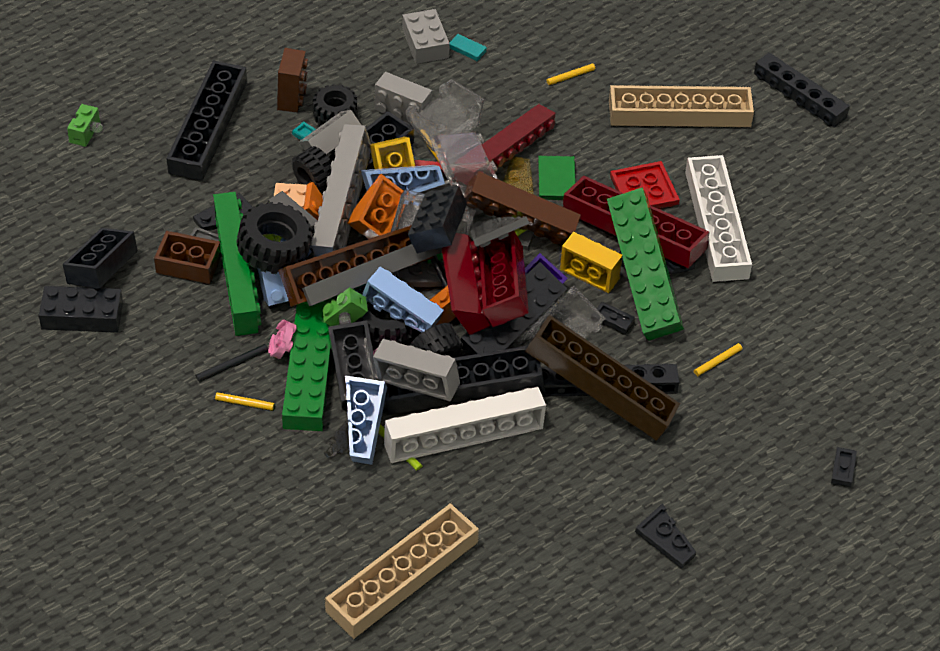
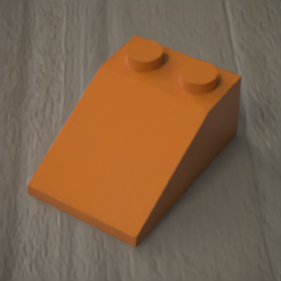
[347,174,409,239]

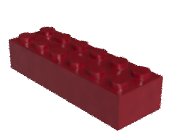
[479,230,529,327]

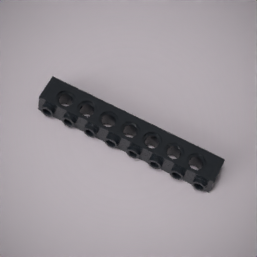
[540,363,679,397]

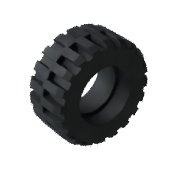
[236,202,313,274]
[353,283,422,350]

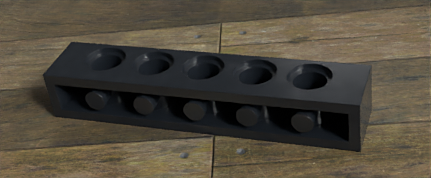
[754,52,850,128]

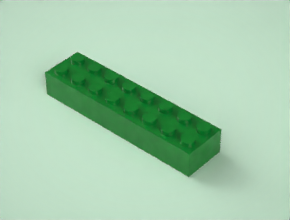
[607,187,684,341]
[213,192,261,336]
[282,295,337,431]

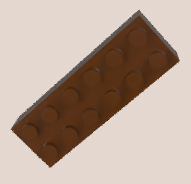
[464,171,580,244]

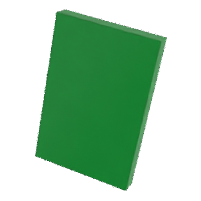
[538,156,575,200]

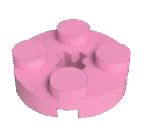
[268,320,297,359]

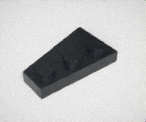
[635,503,696,569]

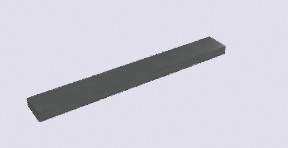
[302,244,442,306]

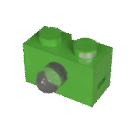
[67,104,104,147]
[323,287,368,326]

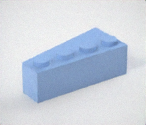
[361,165,445,196]

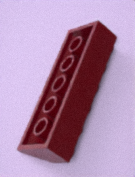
[442,233,491,335]

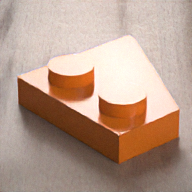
[303,182,323,220]

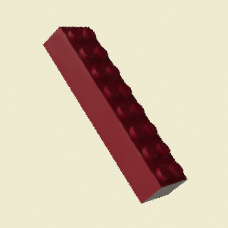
[563,176,710,268]

